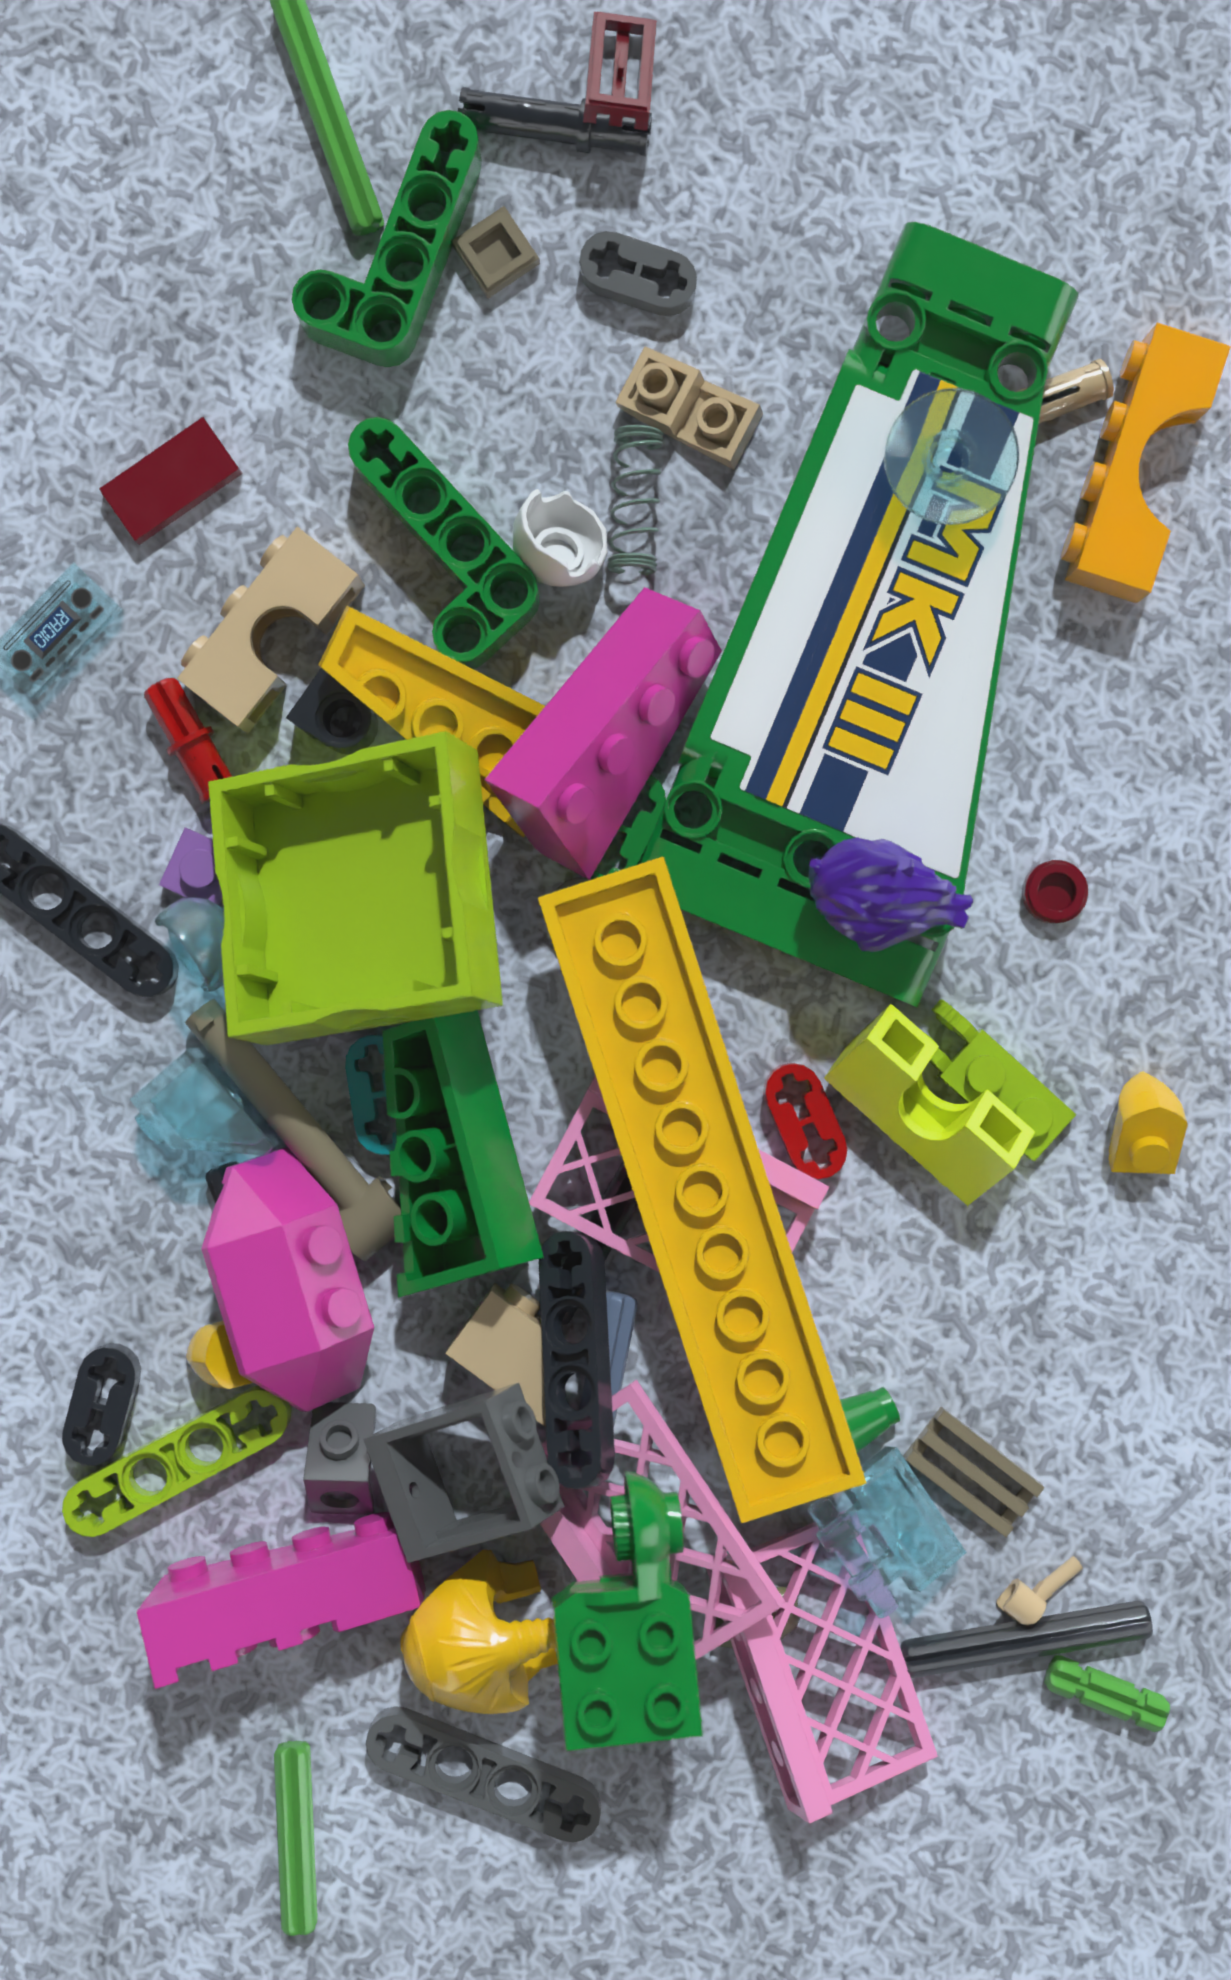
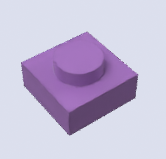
[159,827,223,912]

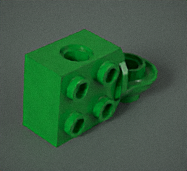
[552,1471,703,1751]

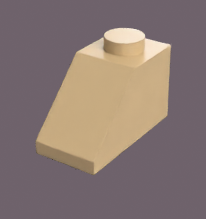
[445,1283,546,1427]

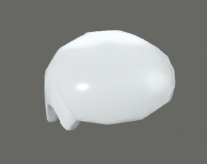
[513,489,608,587]

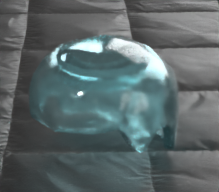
[155,897,224,992]

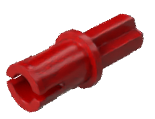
[144,678,232,804]

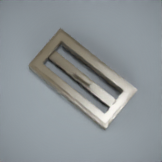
[903,1406,1045,1538]

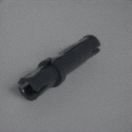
[458,87,652,156]

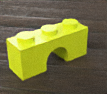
[824,1004,1035,1206]

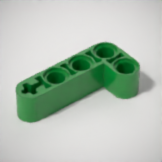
[292,110,482,368]
[348,417,540,669]

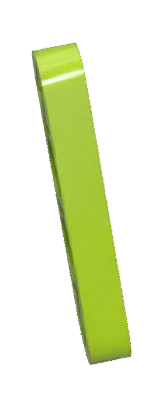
[62,1386,292,1537]

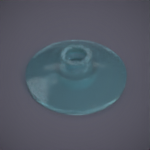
[884,388,1019,525]

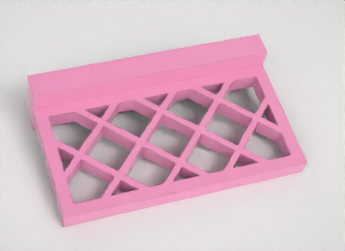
[529,1075,829,1273]
[540,1379,785,1660]
[706,1510,938,1824]

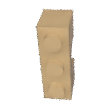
[177,526,365,734]

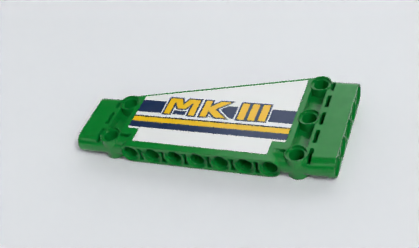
[640,222,1079,1007]

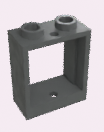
[363,1383,565,1563]

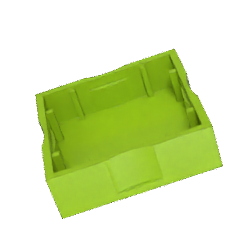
[208,731,503,1046]

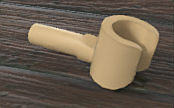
[996,1556,1083,1625]

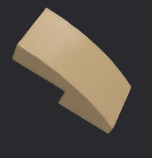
[615,346,763,470]

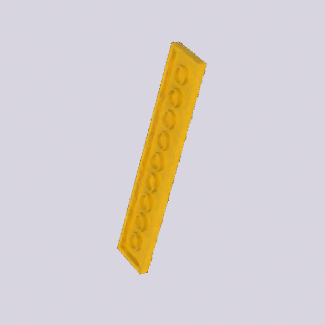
[538,857,867,1524]

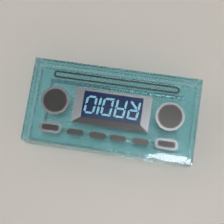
[0,562,124,700]

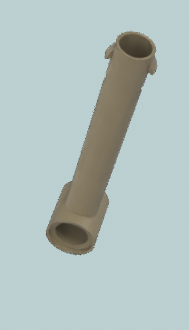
[185,999,401,1261]

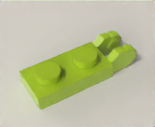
[924,999,1077,1162]

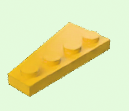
[318,606,545,838]

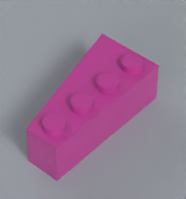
[484,587,722,880]
[136,1512,426,1689]

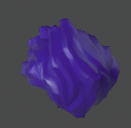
[808,837,973,952]

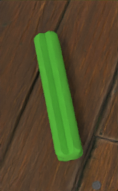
[274,1741,318,1936]

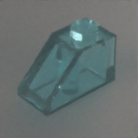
[129,1047,282,1155]

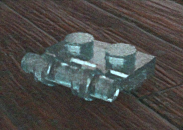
[807,1446,967,1618]

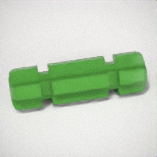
[1044,1655,1170,1732]

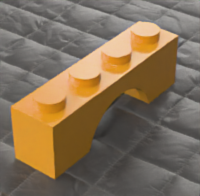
[1061,322,1231,603]

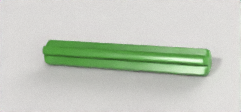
[270,0,384,236]

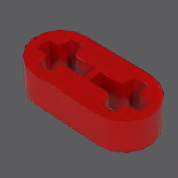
[763,1063,848,1179]

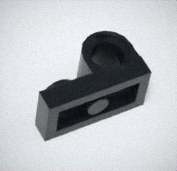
[286,668,378,754]

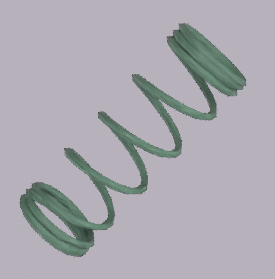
[607,425,664,575]

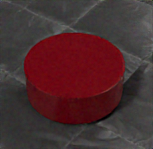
[1022,860,1088,924]

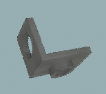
[303,1402,376,1515]

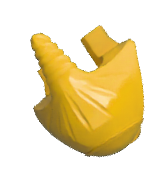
[400,1549,557,1714]

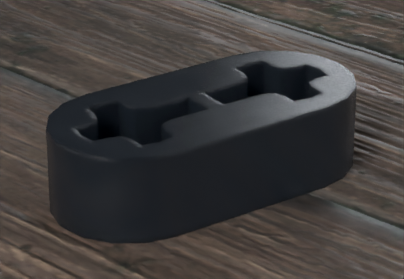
[62,1343,141,1466]

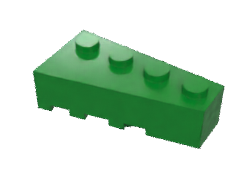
[382,1010,544,1298]

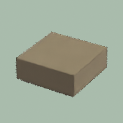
[452,206,540,299]

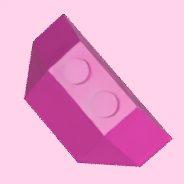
[201,1147,374,1412]

